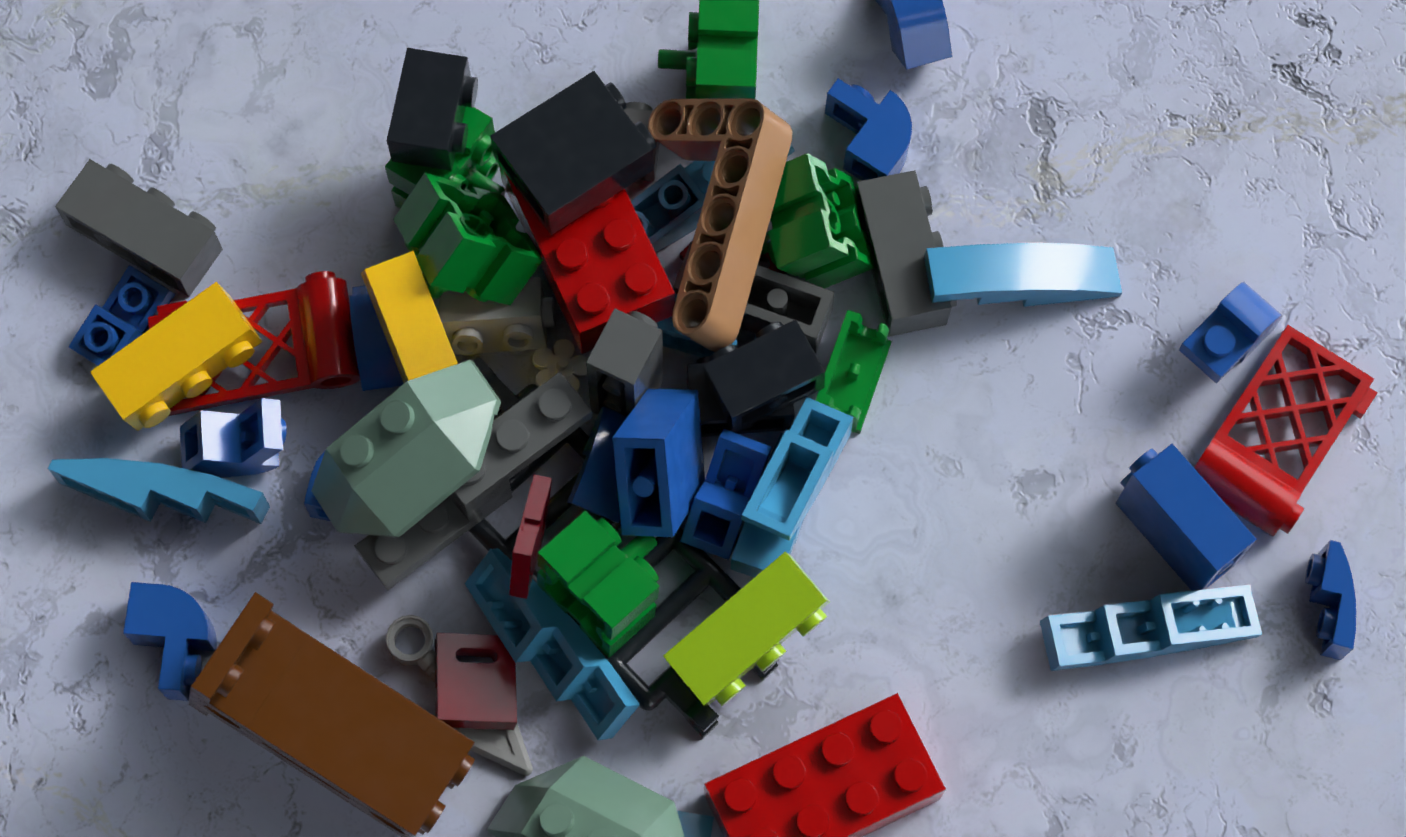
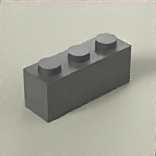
[55,159,223,297]
[856,170,957,337]
[673,242,834,354]
[586,309,663,417]

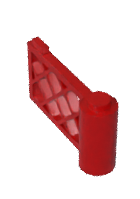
[148,271,360,416]
[1194,325,1378,537]

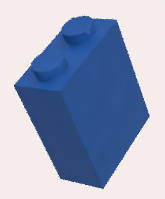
[612,389,705,537]
[1116,443,1257,591]

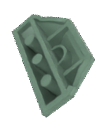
[311,360,501,538]
[487,756,684,837]

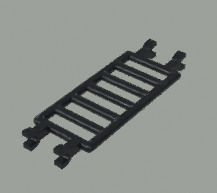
[468,356,780,738]

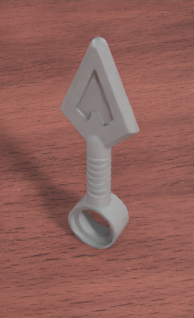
[386,615,533,776]

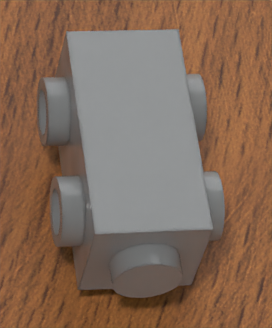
[439,277,556,355]

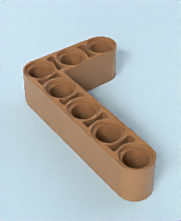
[648,99,793,352]

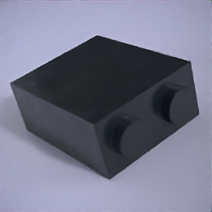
[490,71,656,235]

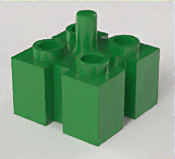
[658,0,759,99]
[385,107,506,208]
[760,153,876,289]
[393,173,543,306]
[537,510,660,658]

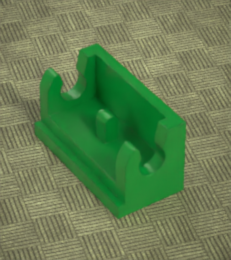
[815,310,892,434]

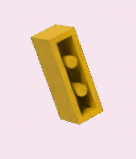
[90,281,263,431]

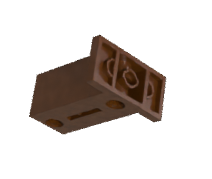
[189,592,475,837]

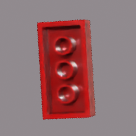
[499,165,675,354]
[704,693,946,837]

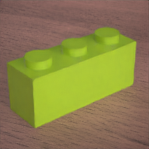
[663,551,830,706]

